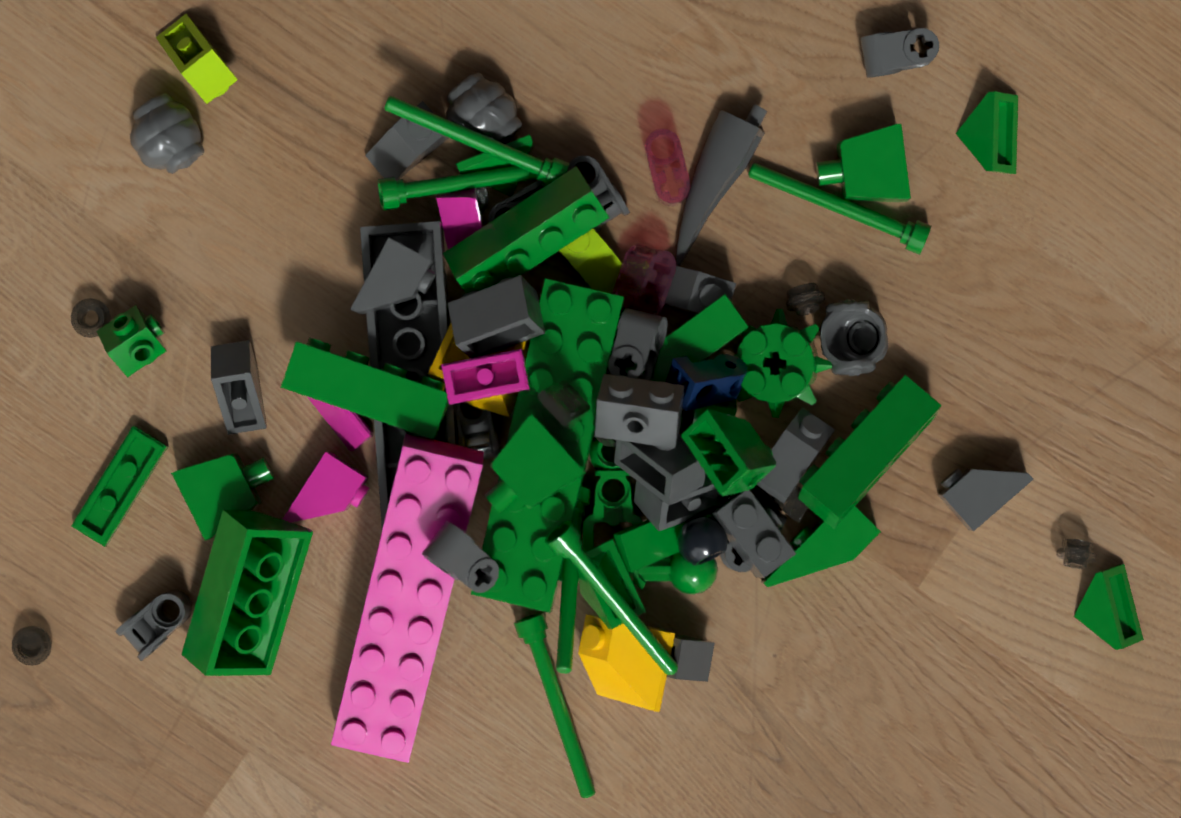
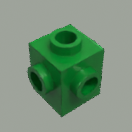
[97,305,167,378]

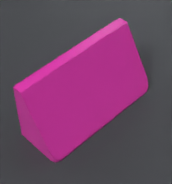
[436,188,483,250]
[441,349,529,405]
[308,397,374,452]

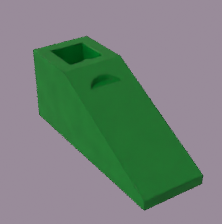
[761,506,881,588]

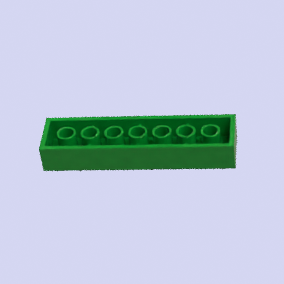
[471,279,625,613]

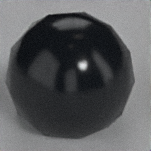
[677,516,728,566]

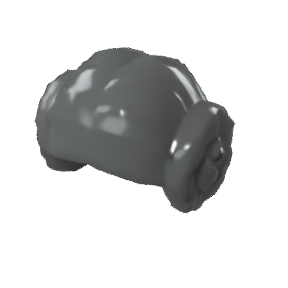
[446,72,522,149]
[130,93,204,174]
[820,299,888,376]

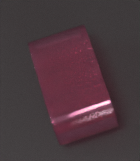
[645,129,690,206]
[612,244,676,316]

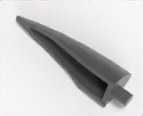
[675,104,768,267]

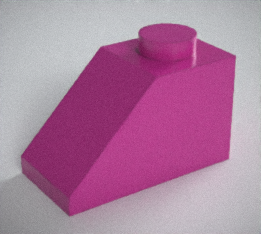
[283,452,370,523]

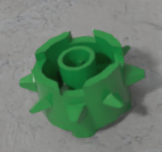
[734,309,832,418]

